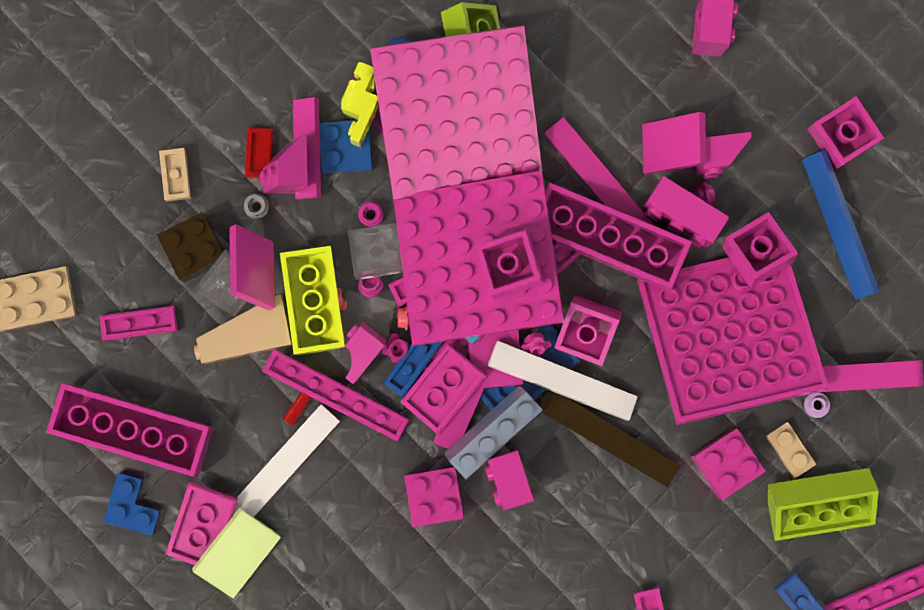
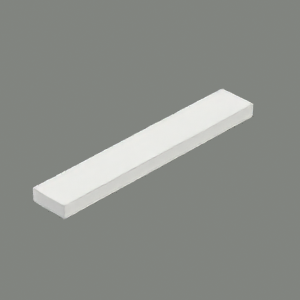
[488,341,638,421]
[233,404,340,517]

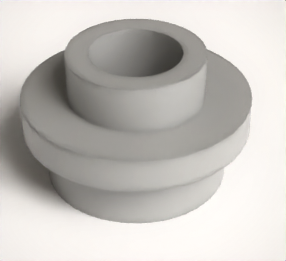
[244,194,269,219]

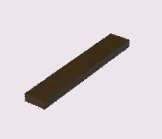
[539,390,680,488]

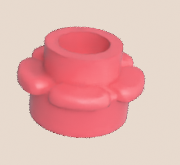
[397,306,410,331]

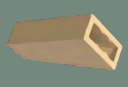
[194,295,293,364]

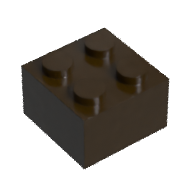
[157,212,229,283]

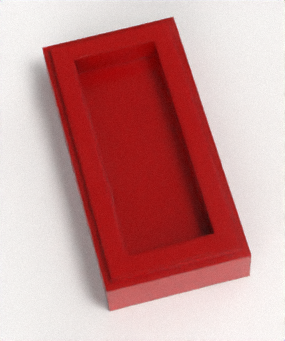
[245,127,274,179]

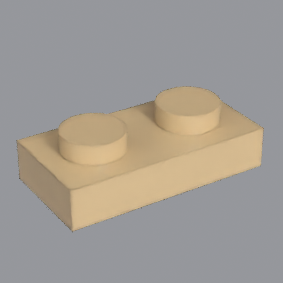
[159,148,191,202]
[765,422,816,478]

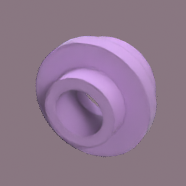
[804,392,830,418]

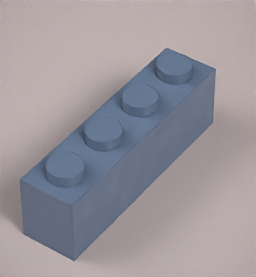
[444,385,542,479]

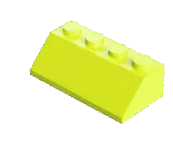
[280,246,345,356]

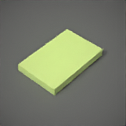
[192,508,281,598]

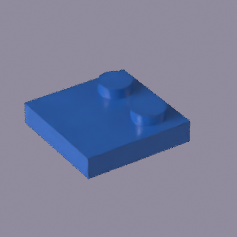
[319,120,372,174]

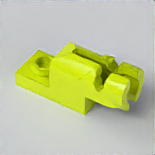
[341,62,379,148]

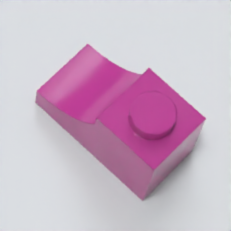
[345,322,387,384]

